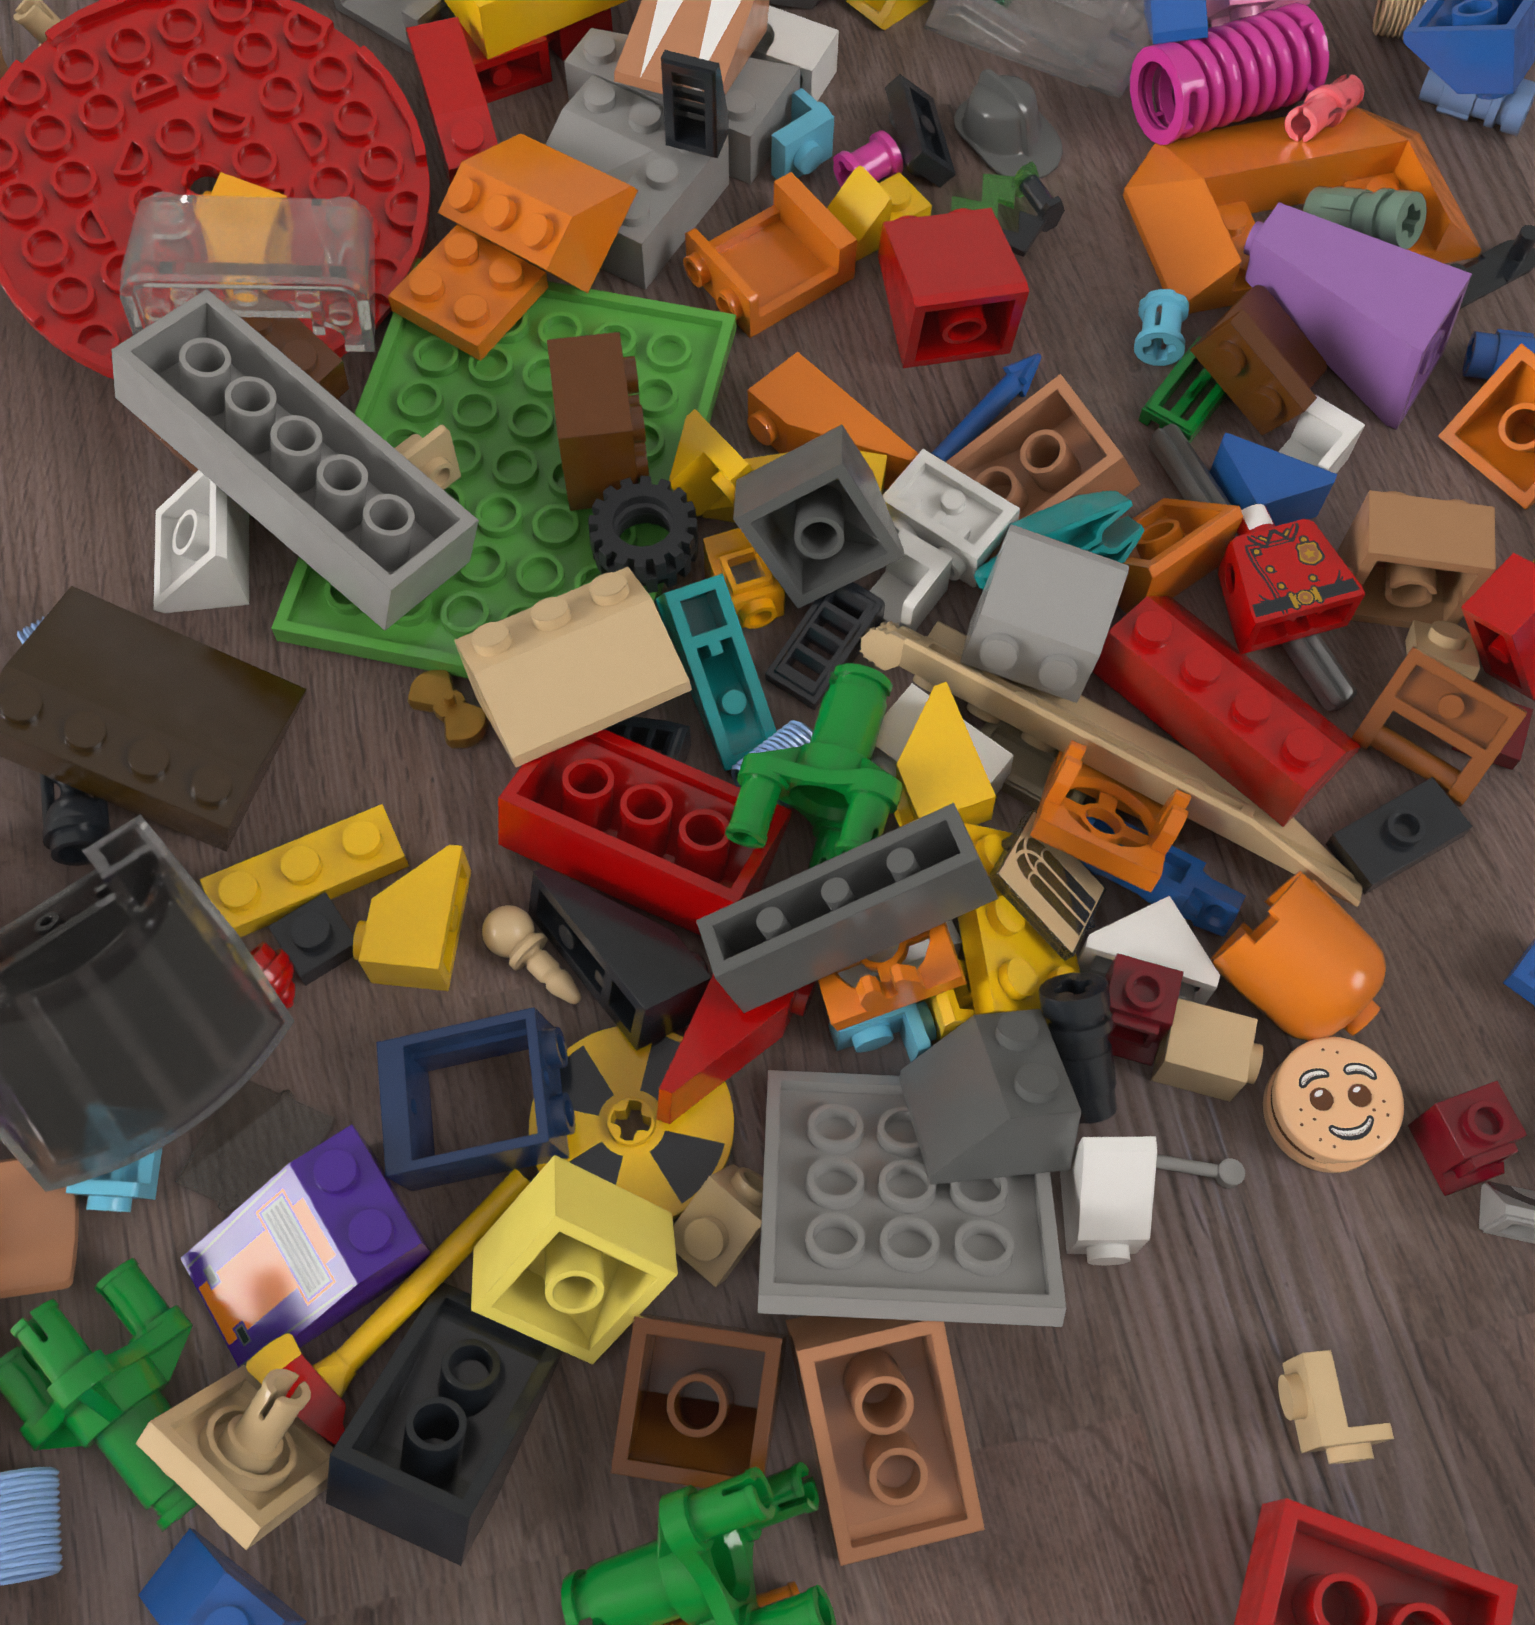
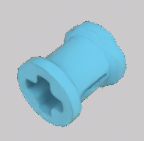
[1134,289,1189,366]

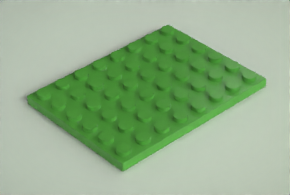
[271,258,736,679]

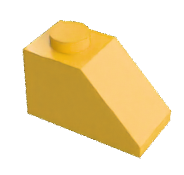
[894,682,996,827]
[353,845,471,991]

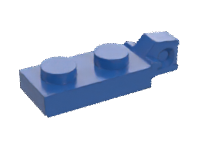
[1078,817,1246,937]

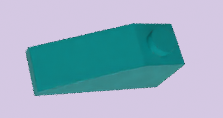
[655,573,777,771]

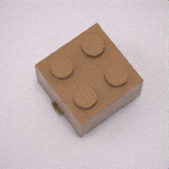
[1337,490,1496,628]

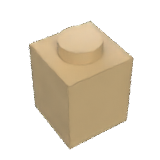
[1151,998,1263,1102]

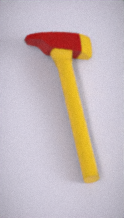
[246,1169,530,1445]

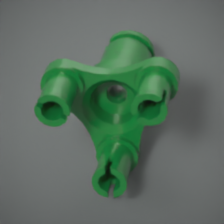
[725,663,903,870]
[0,1258,198,1532]
[561,1462,836,1625]

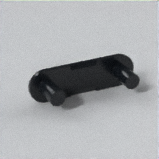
[1450,225,1535,310]

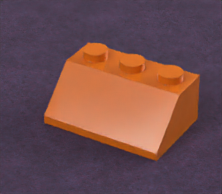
[438,133,638,293]

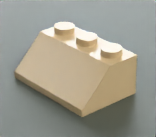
[454,567,692,767]

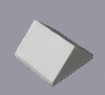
[154,470,249,613]

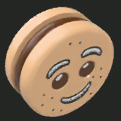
[1263,1037,1404,1173]

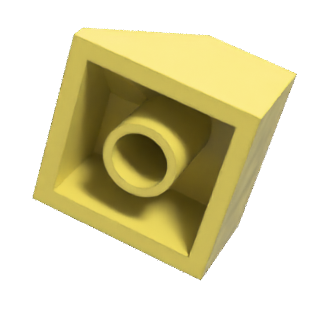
[471,1155,678,1364]

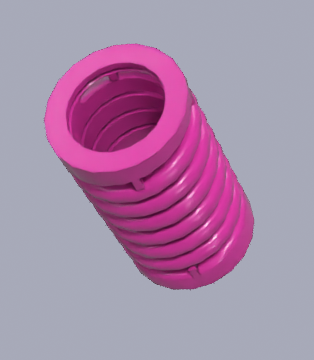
[1130,2,1329,145]

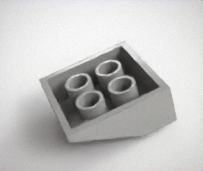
[545,75,729,290]

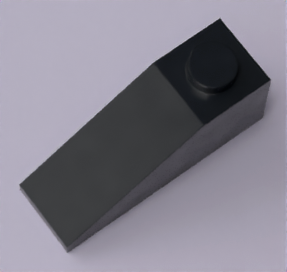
[528,867,712,1051]

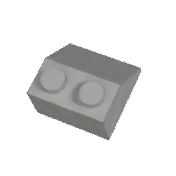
[960,524,1129,703]

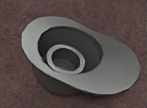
[954,69,1063,181]

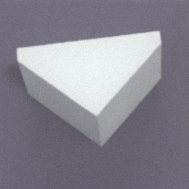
[1077,896,1220,1005]

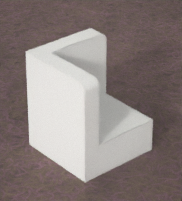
[1279,395,1365,473]
[870,528,953,631]

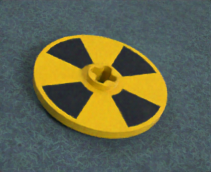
[529,1026,734,1219]

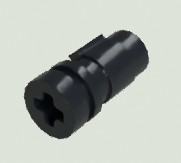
[1038,972,1117,1124]

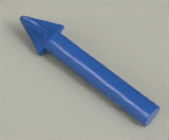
[931,353,1041,462]

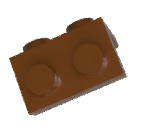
[1190,285,1327,436]

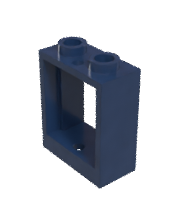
[376,1007,576,1192]

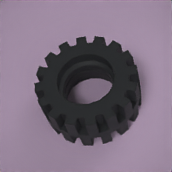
[588,476,699,593]

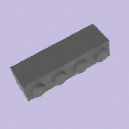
[696,803,999,1013]

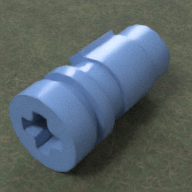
[1419,68,1535,136]

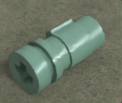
[1303,186,1427,249]

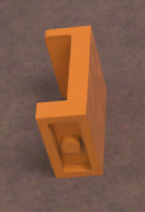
[683,172,857,338]

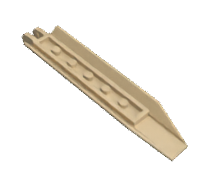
[859,621,1363,907]

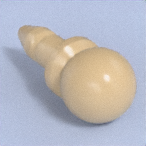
[482,905,581,1004]

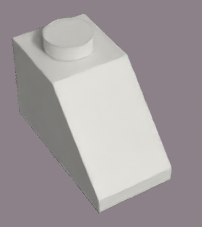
[1060,1136,1157,1265]

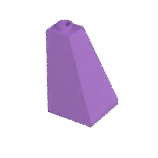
[1243,202,1472,430]

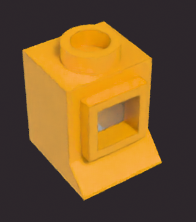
[703,528,785,629]

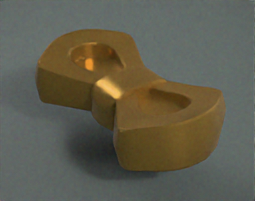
[408,670,489,749]

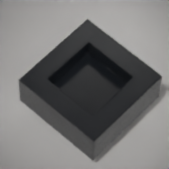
[268,892,354,986]

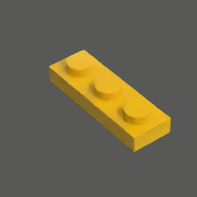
[200,804,409,943]

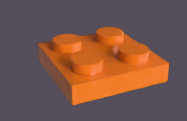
[388,224,549,361]

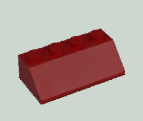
[1092,596,1361,827]
[498,729,792,936]

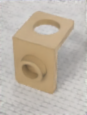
[395,425,461,490]

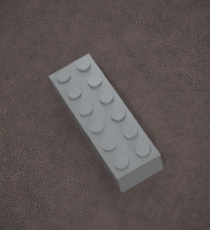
[111,289,479,630]

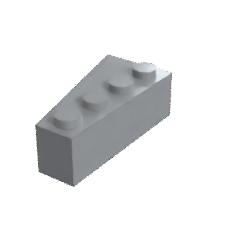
[564,28,800,185]

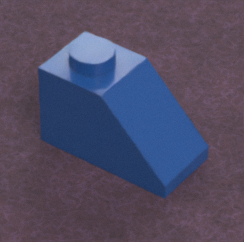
[138,1528,307,1625]

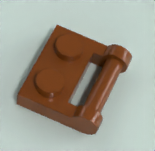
[1351,646,1527,807]

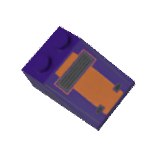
[180,1124,432,1368]

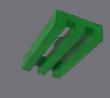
[1138,336,1227,443]

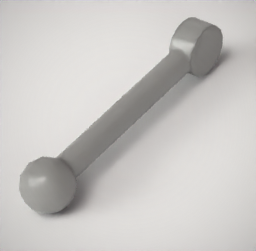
[1156,1154,1245,1189]

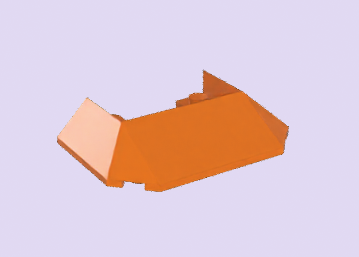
[1123,106,1482,314]

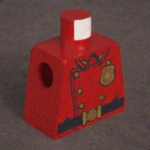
[1218,504,1366,655]

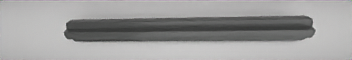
[1149,423,1357,712]

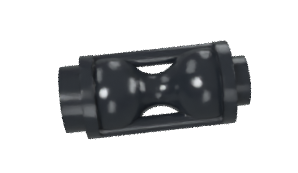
[40,773,112,866]

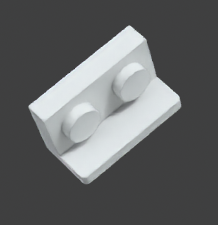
[883,449,1020,587]

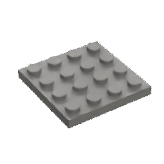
[758,1070,1066,1327]

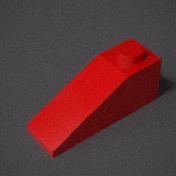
[406,16,498,185]
[657,974,817,1124]

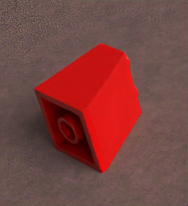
[878,208,1029,369]

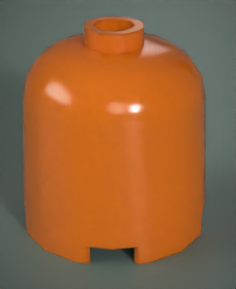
[1210,871,1386,1041]

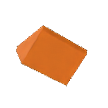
[1438,343,1535,510]
[1117,498,1243,614]

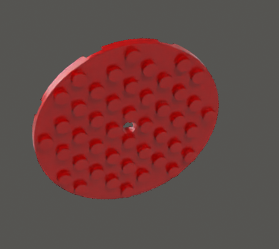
[0,0,431,379]

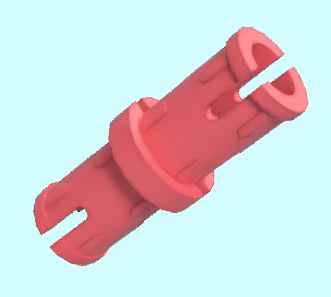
[1285,74,1365,142]

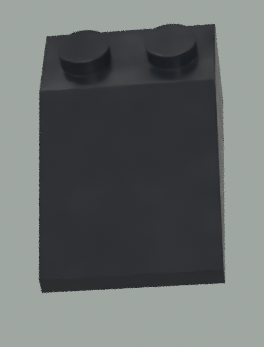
[326,1282,563,1566]

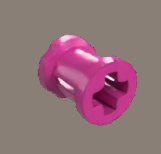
[833,130,903,187]

